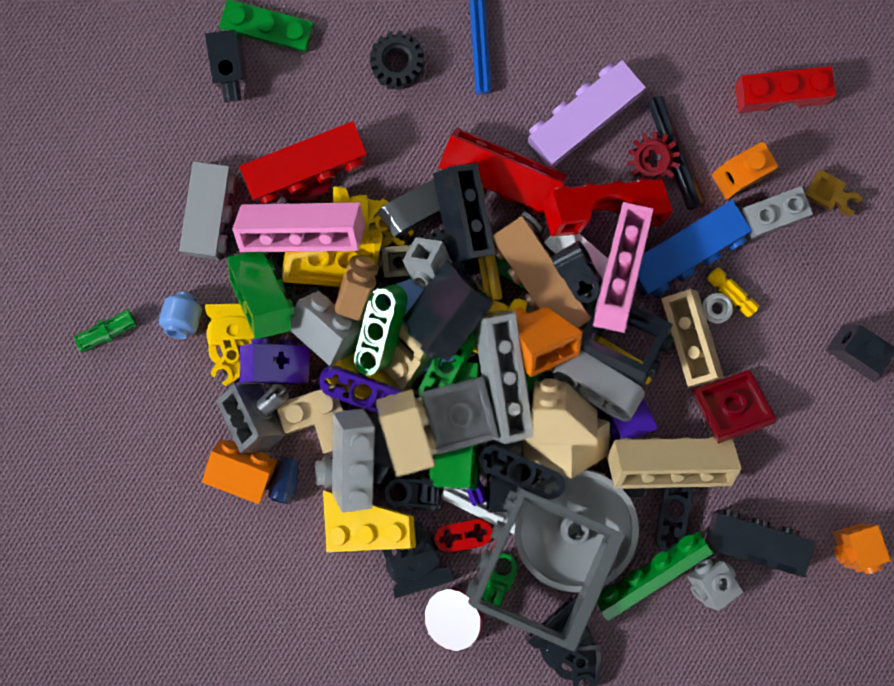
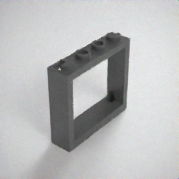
[465,487,625,652]

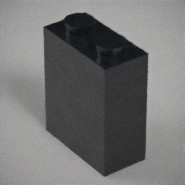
[403,260,494,362]

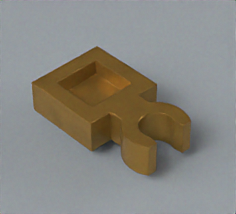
[805,169,863,217]

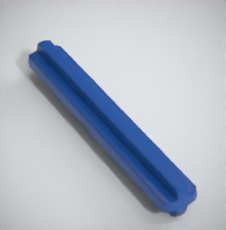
[469,0,492,95]

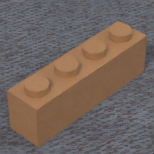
[492,215,591,328]

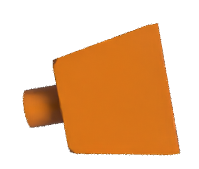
[711,141,779,200]
[512,307,582,377]

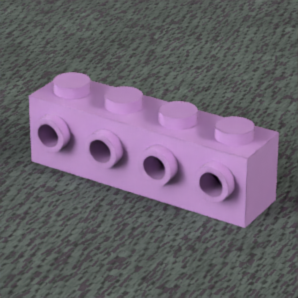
[527,60,646,168]

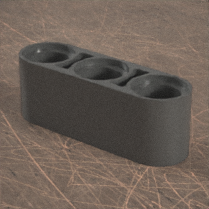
[378,179,441,238]

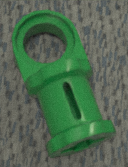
[482,552,518,606]

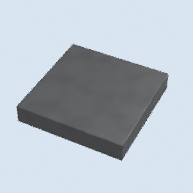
[421,377,499,454]

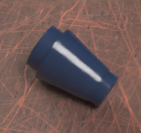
[266,457,299,505]

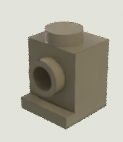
[377,245,411,279]

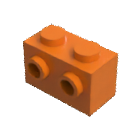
[202,439,277,504]
[832,523,891,574]

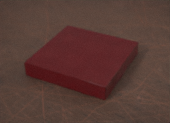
[693,369,776,444]

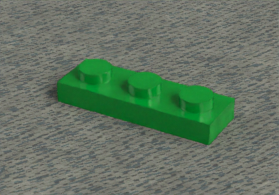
[219,0,314,53]

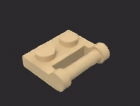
[371,322,430,390]

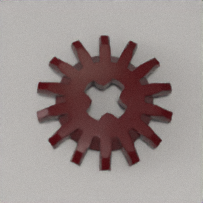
[627,131,681,184]

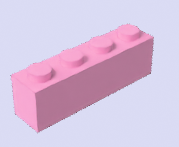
[593,202,653,333]
[232,203,365,252]

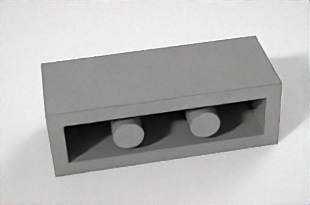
[179,162,237,260]
[332,409,374,513]

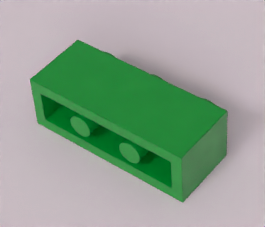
[227,252,295,340]

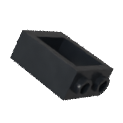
[580,305,674,387]

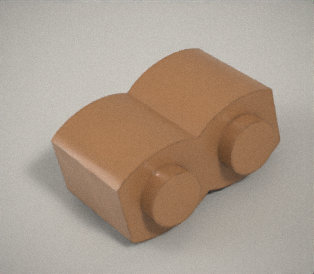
[335,255,379,321]

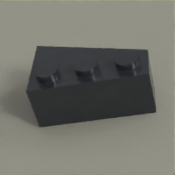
[705,509,815,578]

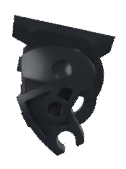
[383,521,454,599]
[525,597,602,686]

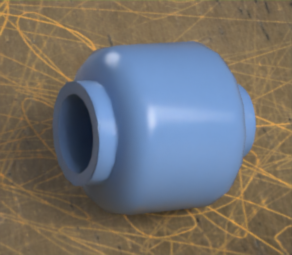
[159,292,202,339]

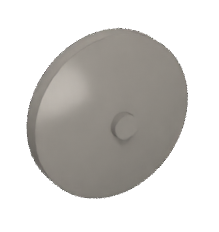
[514,469,639,592]

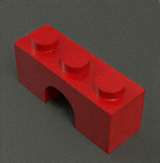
[735,66,836,114]

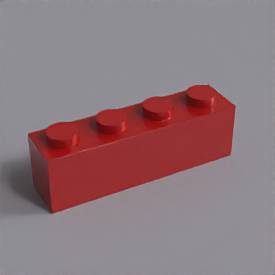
[239,121,368,204]
[438,127,567,215]

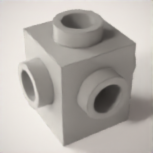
[403,237,452,288]
[687,558,743,611]

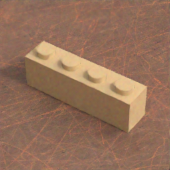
[607,437,741,489]

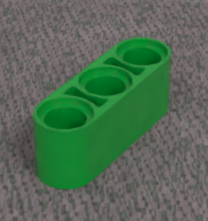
[354,285,408,375]

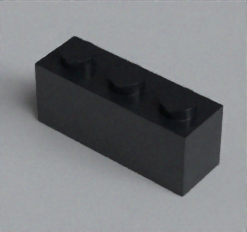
[433,163,496,264]

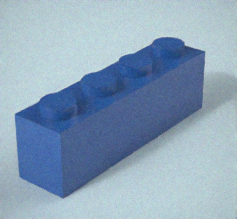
[636,200,752,297]

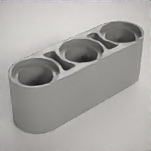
[552,350,645,422]

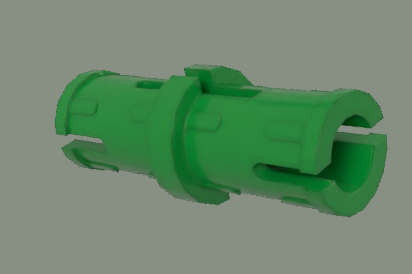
[73,309,137,353]

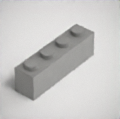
[475,310,533,444]

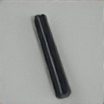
[648,96,703,210]

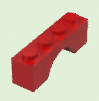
[542,178,673,237]

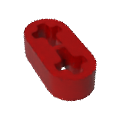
[435,519,492,552]

